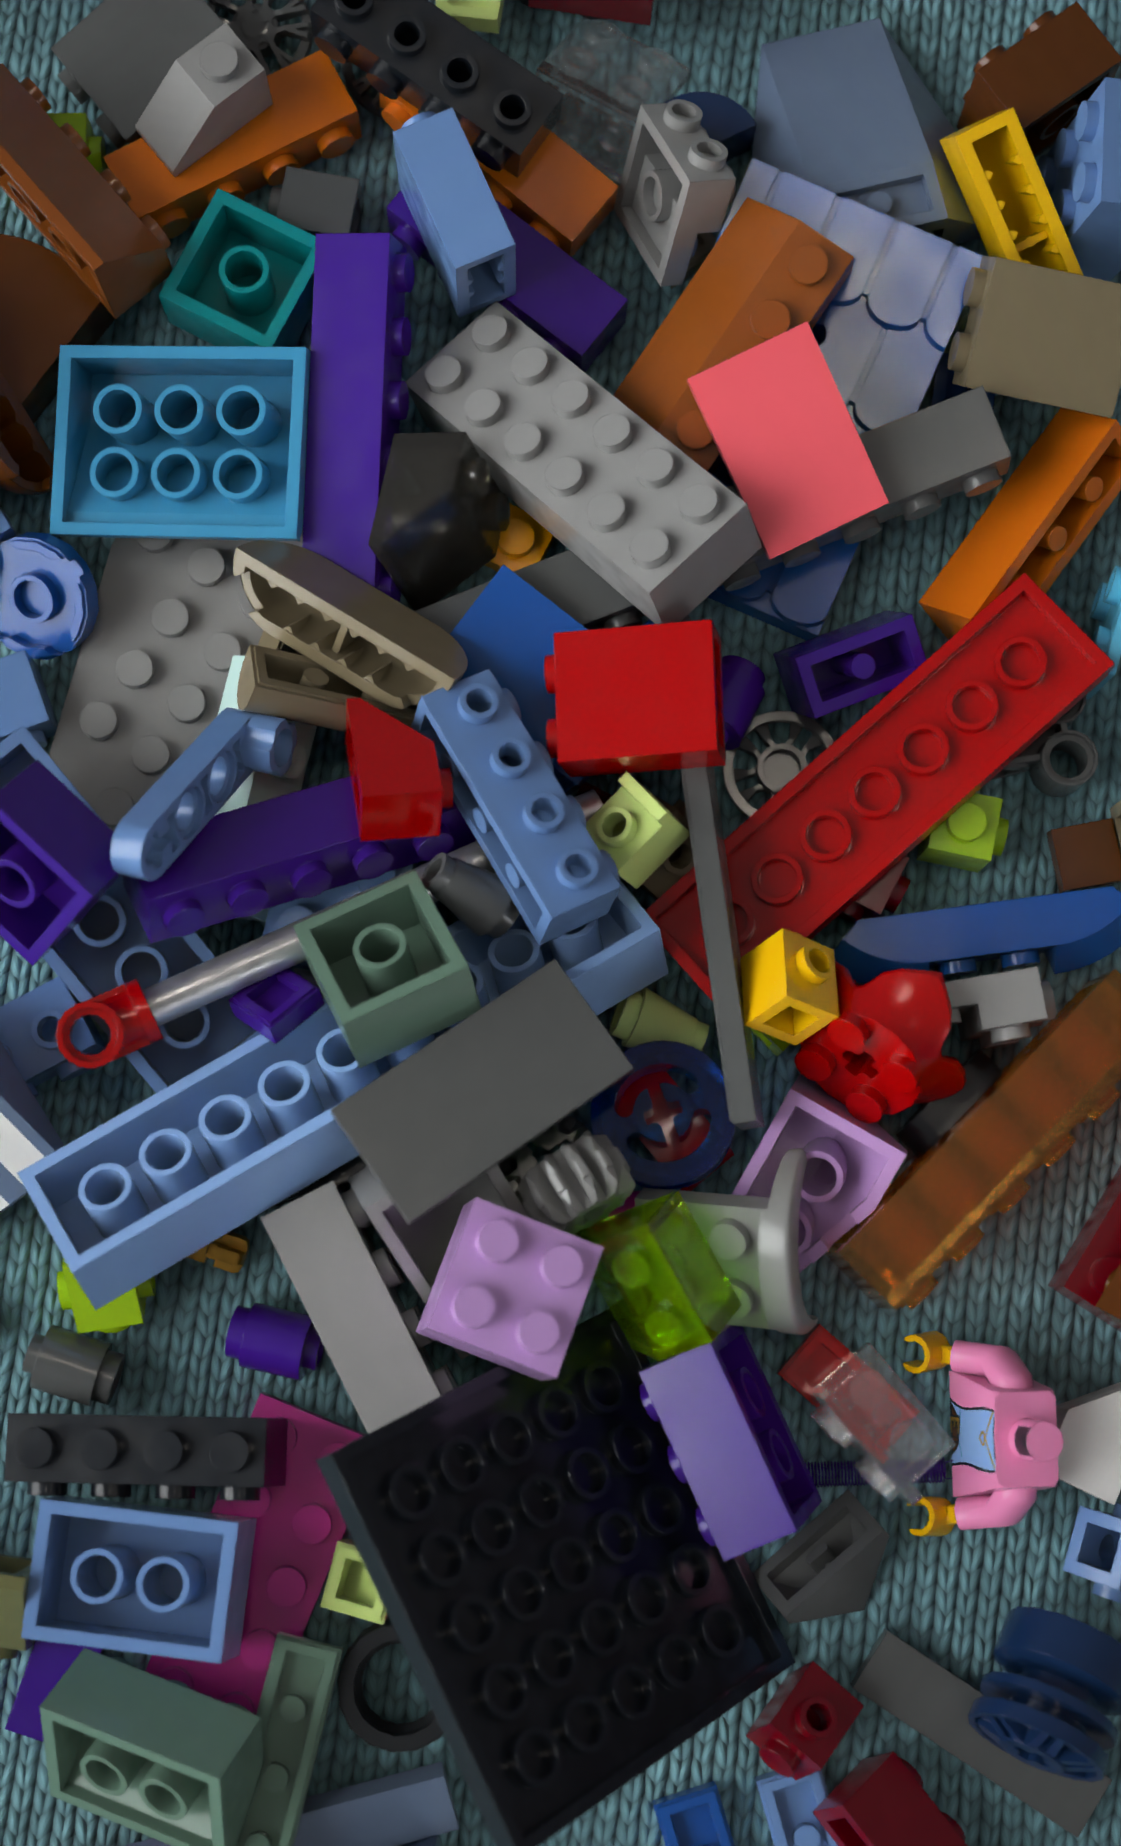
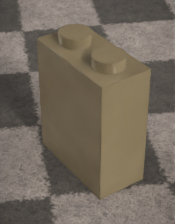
[948,256,1121,418]

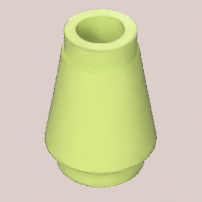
[609,987,709,1060]

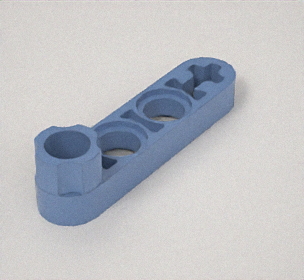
[110,707,297,881]

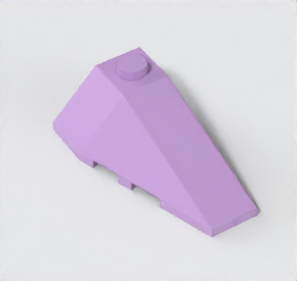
[692,1074,908,1332]

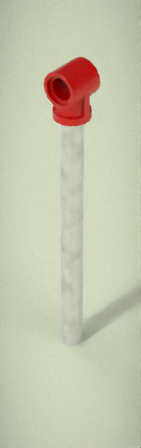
[56,789,603,1069]

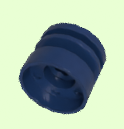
[968,1607,1121,1782]

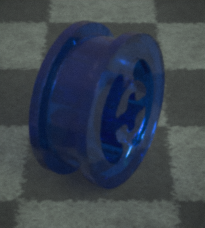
[590,1041,735,1190]

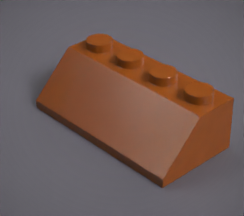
[0,64,173,319]
[613,197,854,475]

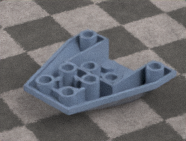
[751,18,981,244]

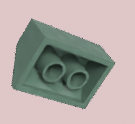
[39,1648,264,1846]

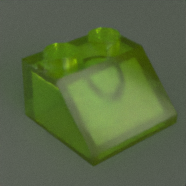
[574,1190,742,1361]

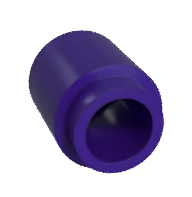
[721,655,765,750]
[225,1303,325,1381]

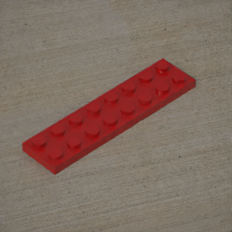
[645,572,1115,1002]

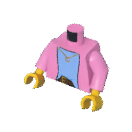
[903,1331,1063,1537]

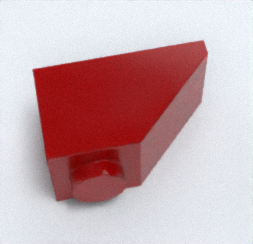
[345,698,453,841]

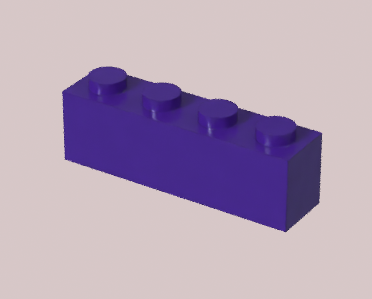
[386,190,628,372]

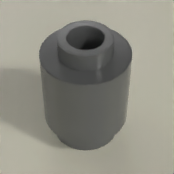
[22,1324,126,1406]

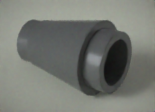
[421,852,519,938]

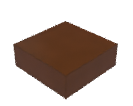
[1046,818,1121,893]

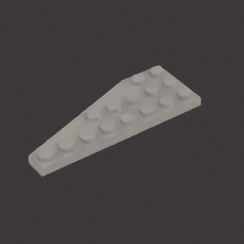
[49,528,303,832]

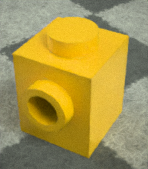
[741,928,839,1046]

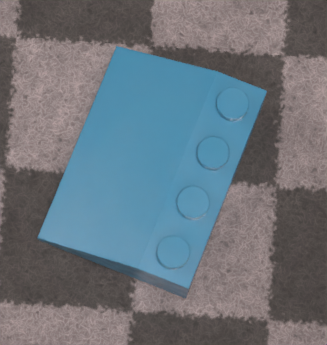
[49,345,311,541]

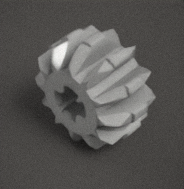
[517,1135,636,1235]

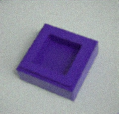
[228,968,325,1044]

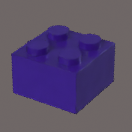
[0,759,120,966]

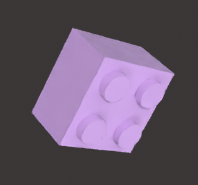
[416,1197,604,1381]

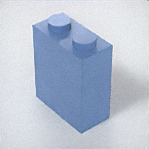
[393,107,516,318]

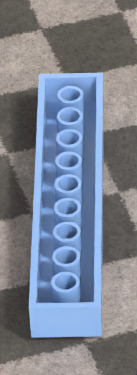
[17,879,669,1310]

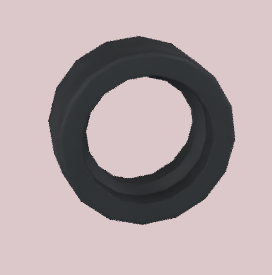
[337,1618,443,1753]

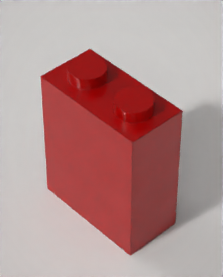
[544,619,726,777]

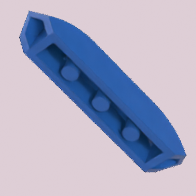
[834,886,1121,985]

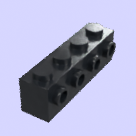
[310,0,563,178]
[4,1413,288,1501]

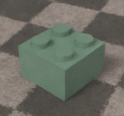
[293,870,481,1068]

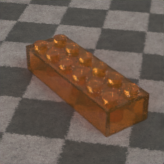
[825,969,1121,1310]

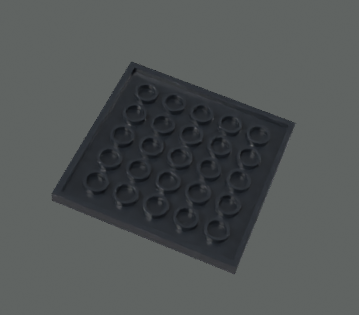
[316,1303,795,1846]

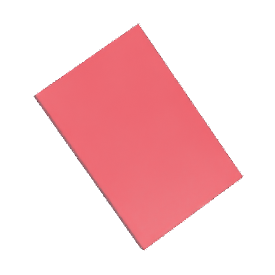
[686,321,889,560]

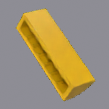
[939,107,1084,276]

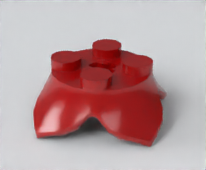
[795,961,967,1124]

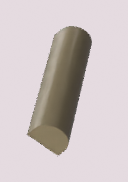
[237,645,417,732]

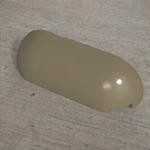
[233,540,468,709]

